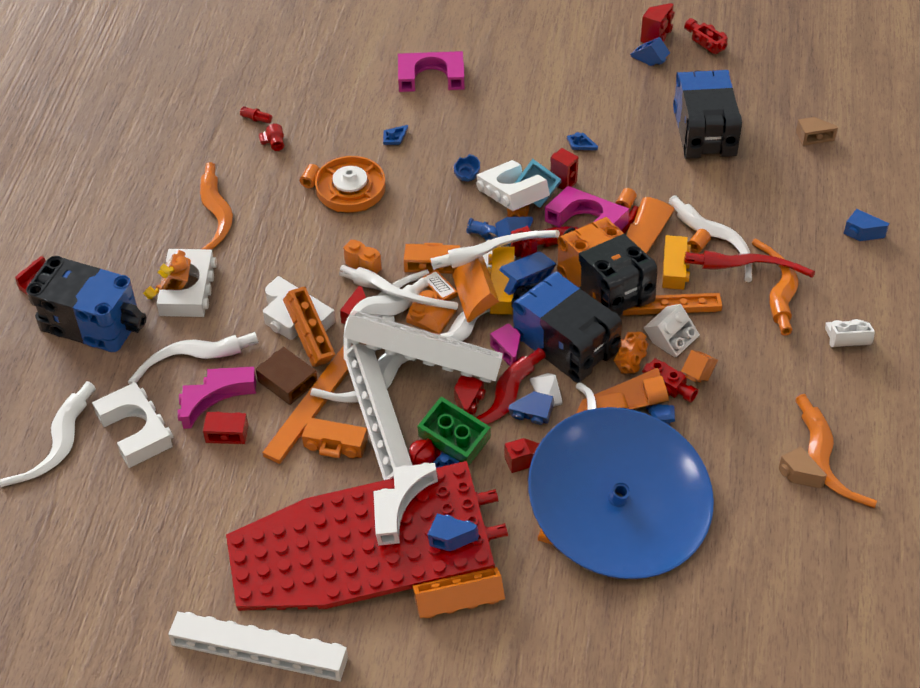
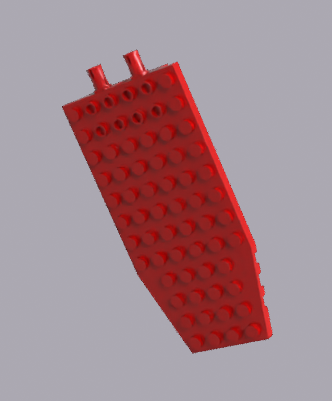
[226,461,508,611]

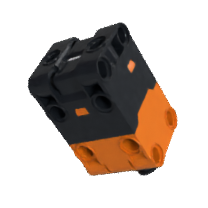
[557,217,657,317]

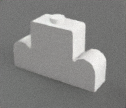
[263,276,336,340]

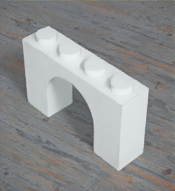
[476,160,550,211]
[157,249,217,317]
[92,382,173,468]

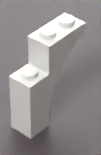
[374,463,438,546]

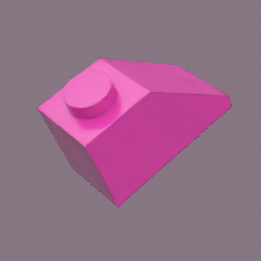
[490,323,521,366]

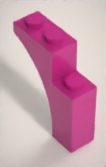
[178,367,256,429]

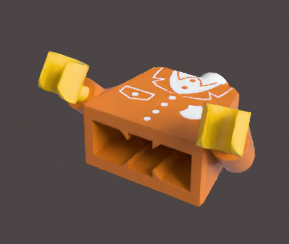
[143,250,191,299]

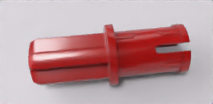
[240,106,273,124]

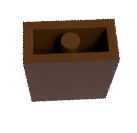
[255,346,317,405]

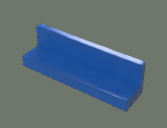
[499,251,556,295]

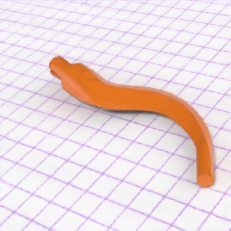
[200,162,233,250]
[752,238,798,336]
[795,394,877,508]

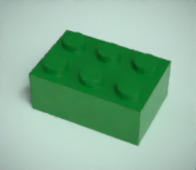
[417,396,491,467]

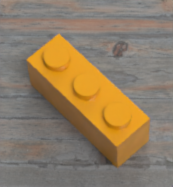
[662,235,691,290]

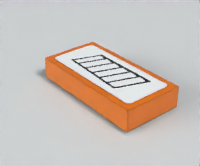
[423,270,458,301]

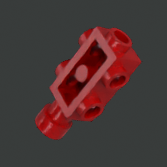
[684,18,728,55]
[642,358,699,403]

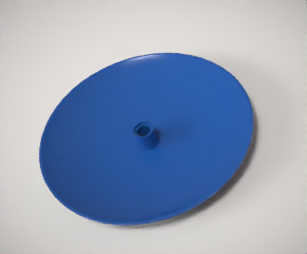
[528,407,714,579]

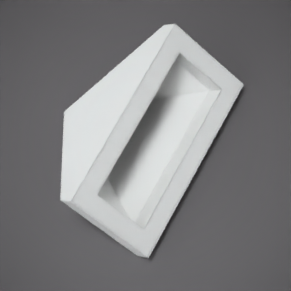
[530,373,562,407]

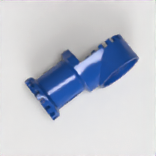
[466,218,498,241]

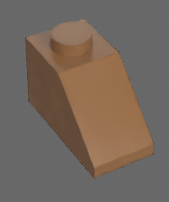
[796,117,838,146]
[779,446,827,488]

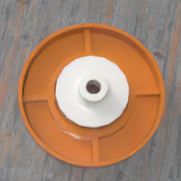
[315,156,386,212]

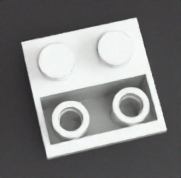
[644,304,700,357]

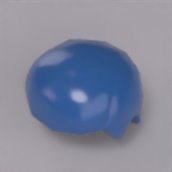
[454,154,480,182]

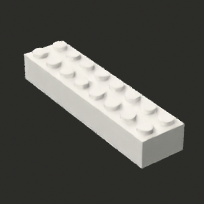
[343,310,503,383]

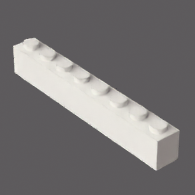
[344,344,412,480]
[168,611,348,682]

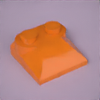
[406,290,457,335]

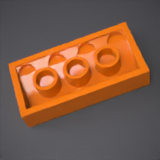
[452,256,499,323]

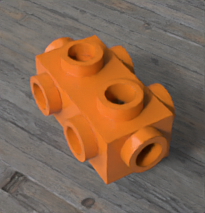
[614,332,648,374]

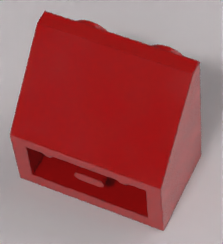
[640,3,675,43]

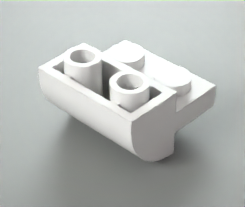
[825,319,875,347]

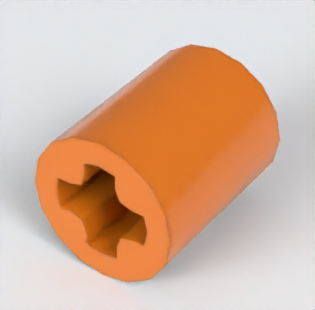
[299,164,320,188]
[615,188,637,210]
[687,229,711,253]

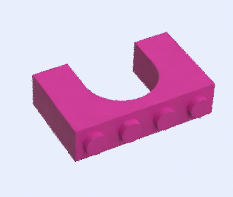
[398,51,465,92]
[545,186,629,230]

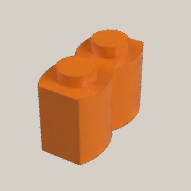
[343,239,382,274]

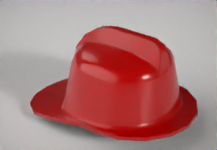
[408,438,440,465]

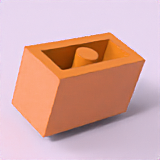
[681,350,718,382]

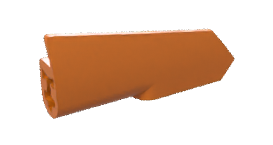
[626,197,675,254]
[576,368,669,413]

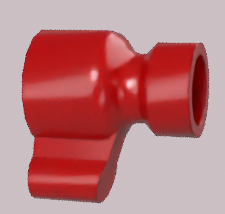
[259,123,284,151]

